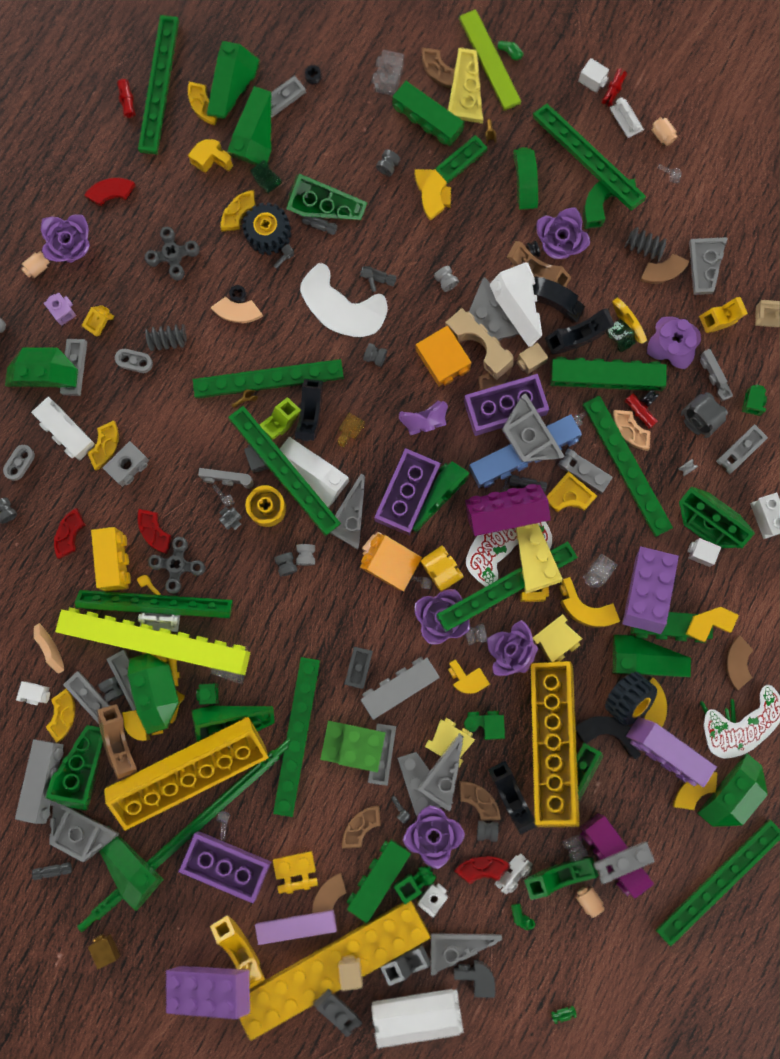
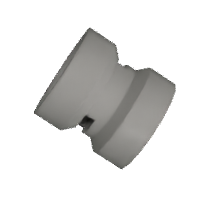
[434,266,459,292]
[296,544,315,566]

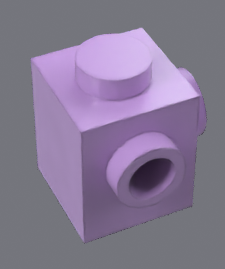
[44,293,77,326]

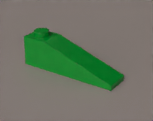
[207,41,260,119]
[286,173,368,220]
[412,461,470,534]
[612,635,691,677]
[191,706,275,742]
[100,826,164,911]

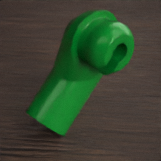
[497,41,523,60]
[511,903,535,931]

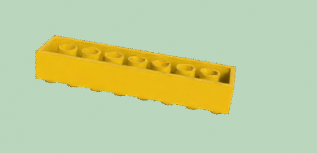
[531,661,579,827]
[104,717,269,831]

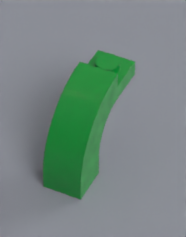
[513,147,538,209]
[582,178,636,229]
[524,856,599,900]

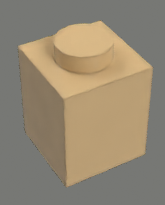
[517,342,548,375]
[338,956,363,991]

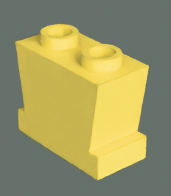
[533,614,582,662]
[425,718,475,767]

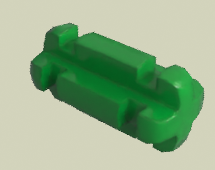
[551,1006,577,1024]

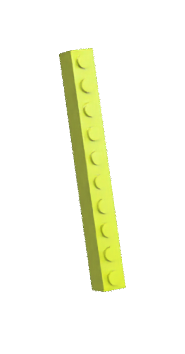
[55,607,251,675]

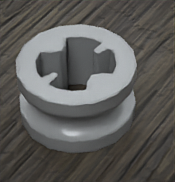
[679,459,698,476]

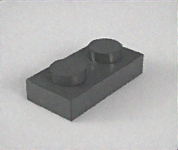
[344,646,373,689]

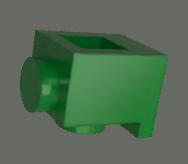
[741,385,767,416]
[196,684,219,705]

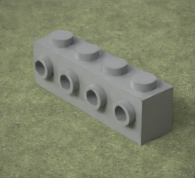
[361,657,440,720]
[15,739,64,824]

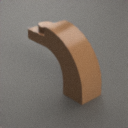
[507,241,571,287]
[97,704,137,779]

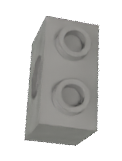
[103,441,150,487]

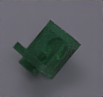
[250,160,282,194]
[606,319,636,352]

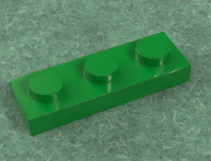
[434,135,488,184]

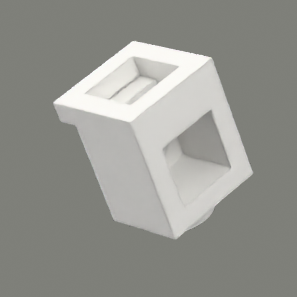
[16,681,50,705]
[417,883,448,918]

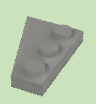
[689,237,728,295]
[398,752,453,815]

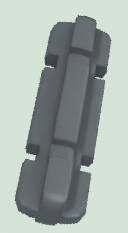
[302,216,337,235]
[360,267,397,286]
[509,475,547,493]
[32,862,72,880]

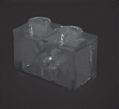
[372,50,404,96]
[583,554,618,588]

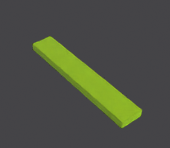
[459,9,521,111]

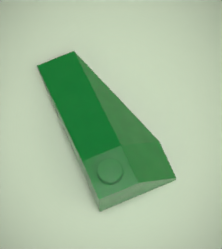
[227,86,272,168]
[46,725,103,811]

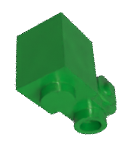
[464,711,505,740]
[394,866,437,904]

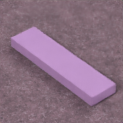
[255,910,337,945]

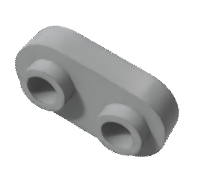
[115,349,153,373]
[3,445,35,481]

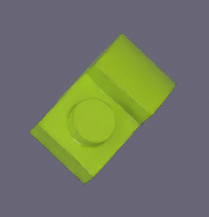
[260,397,301,441]

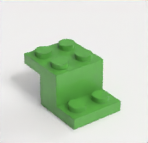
[320,721,386,772]

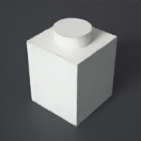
[578,58,609,93]
[688,538,721,567]

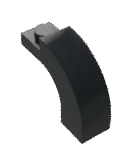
[533,276,585,322]
[545,308,615,355]
[295,379,323,441]
[575,716,641,759]
[488,761,538,835]

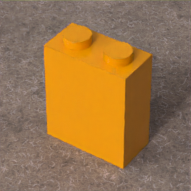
[415,325,472,386]
[360,534,422,591]

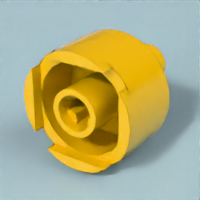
[246,485,286,527]
[420,545,464,592]

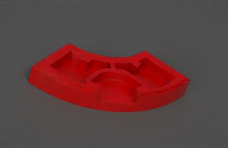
[84,178,136,206]
[54,508,86,559]
[137,509,172,554]
[454,856,510,885]

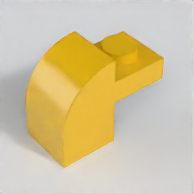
[188,139,233,173]
[699,297,748,333]
[448,659,490,694]
[122,710,169,741]

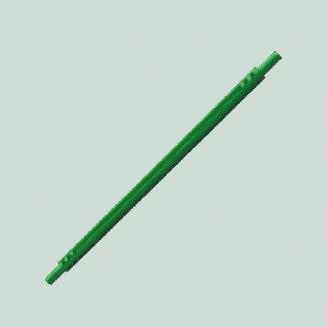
[77,738,291,932]

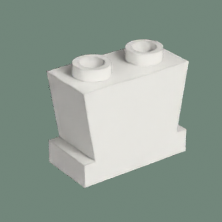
[750,492,780,539]

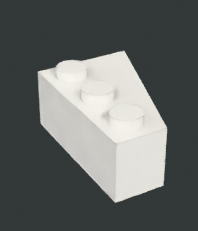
[31,397,96,461]

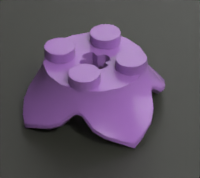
[537,207,590,259]
[41,214,90,263]
[647,317,701,369]
[399,401,448,435]
[415,589,470,644]
[487,620,538,676]
[403,806,465,869]

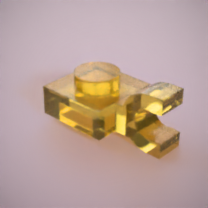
[337,413,365,448]

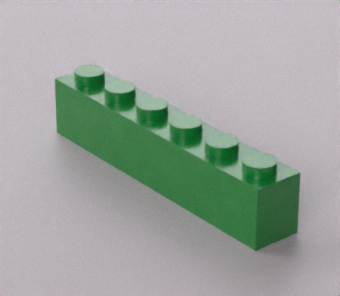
[550,357,667,391]

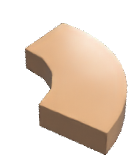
[211,297,263,323]
[613,410,651,451]
[34,623,64,674]

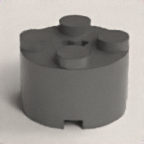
[681,392,728,438]

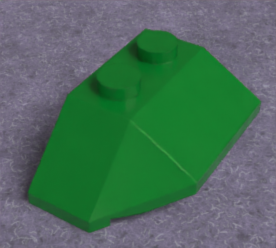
[5,347,78,387]
[679,487,755,548]
[128,653,179,735]
[697,753,768,827]

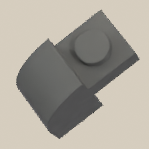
[380,945,431,986]
[453,959,495,998]

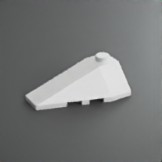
[490,262,542,347]
[280,437,349,508]

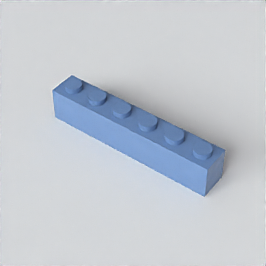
[469,414,582,488]

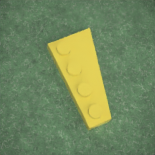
[448,48,483,124]
[516,523,563,594]

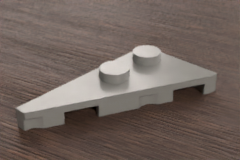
[331,474,365,550]
[418,733,463,811]
[431,933,502,975]

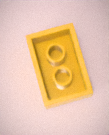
[91,527,131,592]

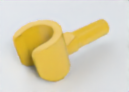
[137,575,161,595]

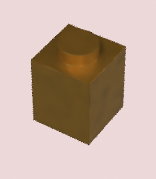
[88,934,121,969]

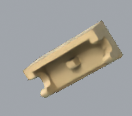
[755,300,780,327]

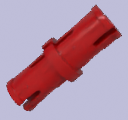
[602,69,627,107]
[117,79,135,118]
[624,393,658,429]

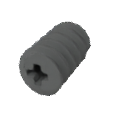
[624,227,666,262]
[145,324,187,351]

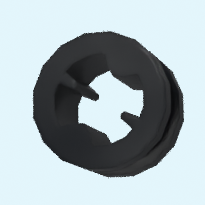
[305,65,321,85]
[526,241,540,257]
[229,285,247,303]
[641,389,659,407]

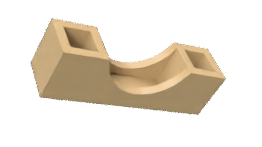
[445,308,513,380]

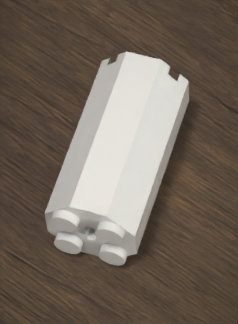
[372,989,463,1048]

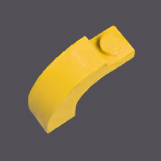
[559,577,620,628]
[210,915,265,990]

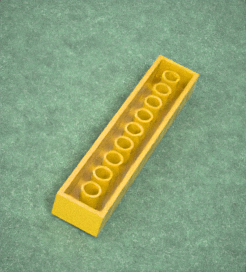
[239,900,430,1041]

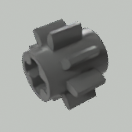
[219,507,242,530]

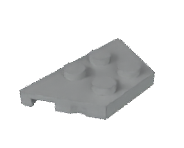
[469,277,519,341]
[502,393,565,462]
[49,801,119,862]

